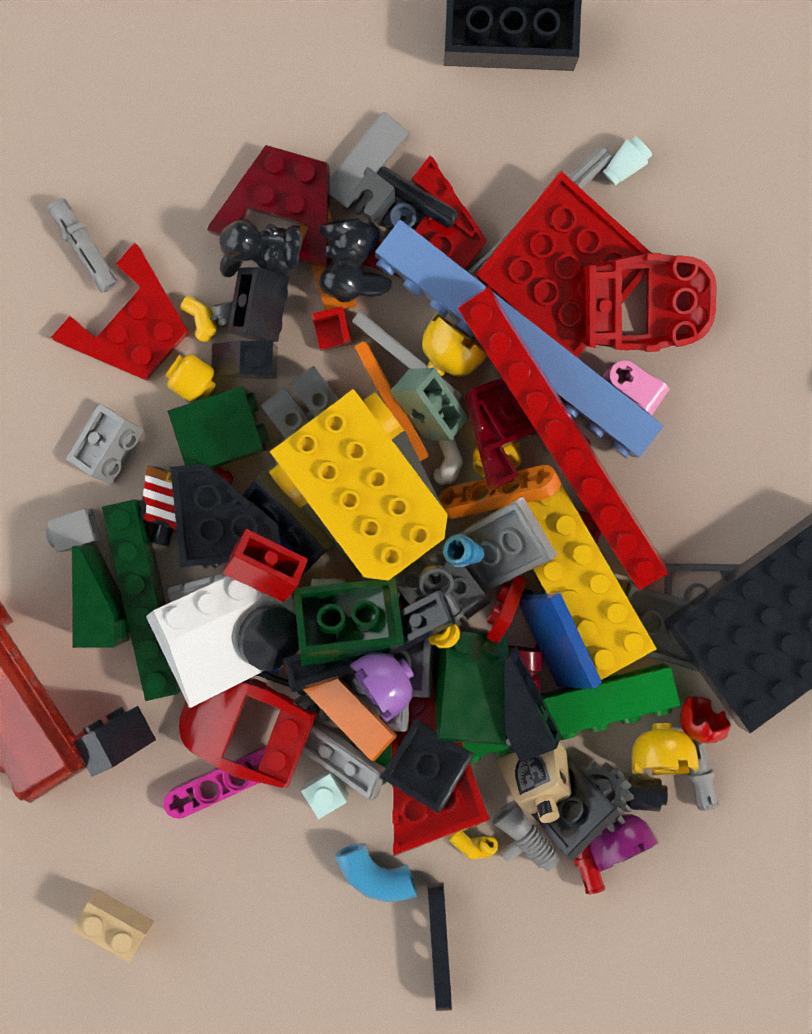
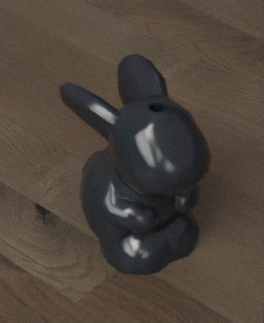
[318,218,392,302]
[219,219,300,278]

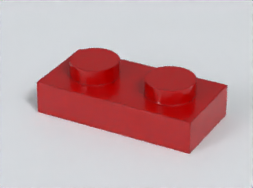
[486,575,527,643]

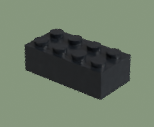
[444,0,582,71]

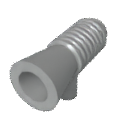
[492,800,560,871]

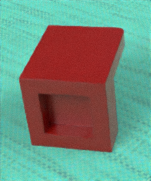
[311,306,352,351]

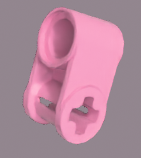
[603,360,669,416]

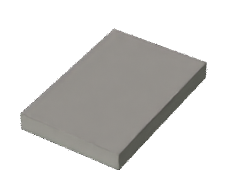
[452,496,557,592]

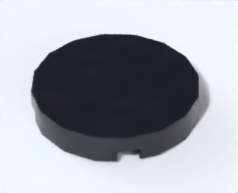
[238,604,299,671]

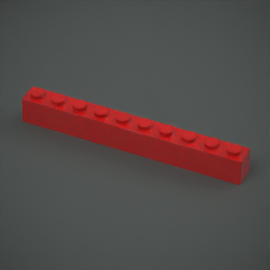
[458,285,668,590]

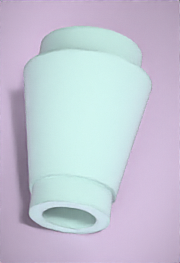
[603,136,652,186]

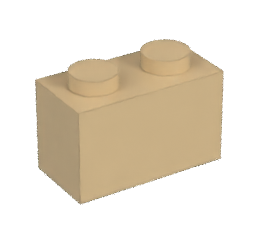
[72,890,154,963]

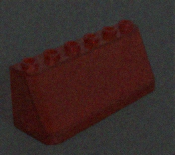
[0,601,87,803]

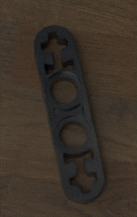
[427,882,452,1011]

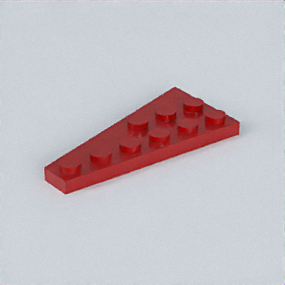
[391,680,490,856]

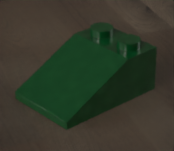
[72,544,130,648]
[294,577,404,666]
[433,632,508,745]

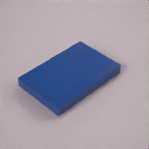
[519,593,601,689]

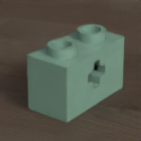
[390,368,469,441]

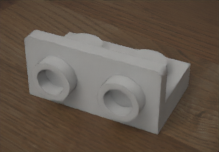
[66,403,143,484]

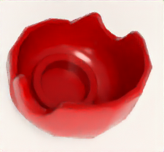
[679,696,731,744]

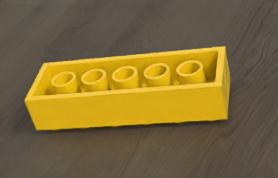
[527,484,657,680]

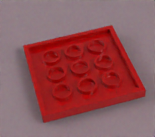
[474,171,651,358]

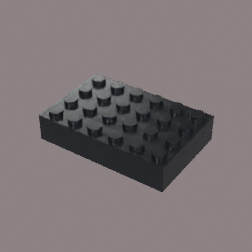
[663,513,812,734]

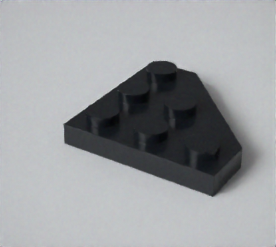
[170,464,281,567]

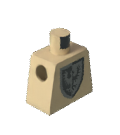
[497,742,572,823]

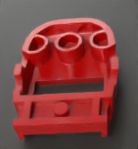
[583,253,717,352]
[179,679,317,788]

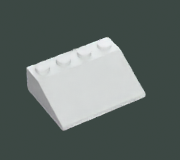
[146,576,296,708]

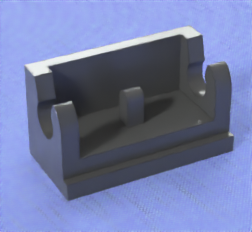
[353,167,395,229]

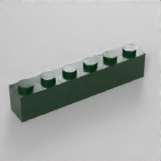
[102,499,181,701]

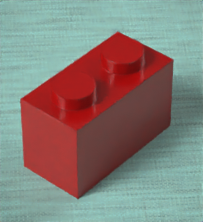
[222,529,308,603]

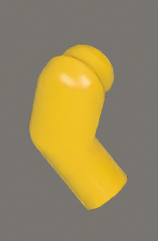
[180,295,217,342]
[448,831,498,860]

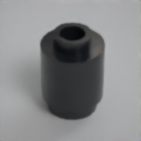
[626,776,668,812]

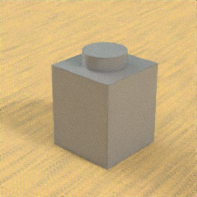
[46,509,102,552]

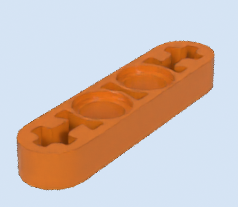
[438,465,561,519]

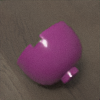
[590,814,659,872]

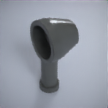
[419,562,464,621]

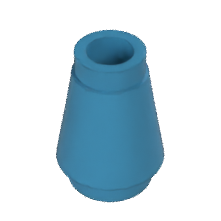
[443,534,484,568]

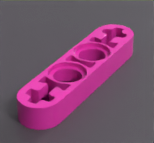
[163,746,266,819]

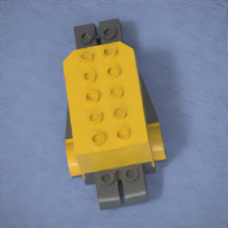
[261,365,491,634]

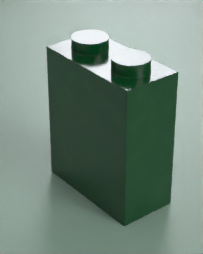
[167,386,270,468]

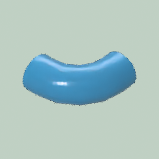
[335,843,417,902]

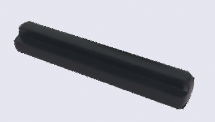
[377,167,458,228]

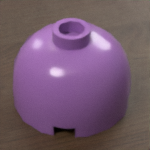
[350,651,414,722]

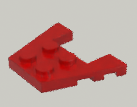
[362,155,487,279]
[50,243,190,381]

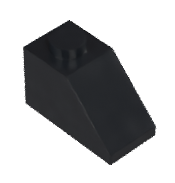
[211,341,278,379]

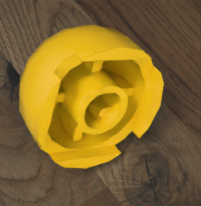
[422,313,488,377]
[631,723,699,775]

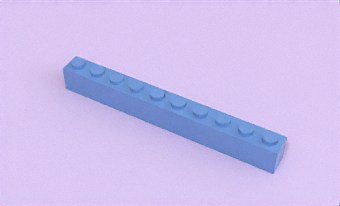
[375,220,664,458]

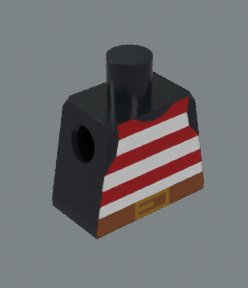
[140,465,177,547]

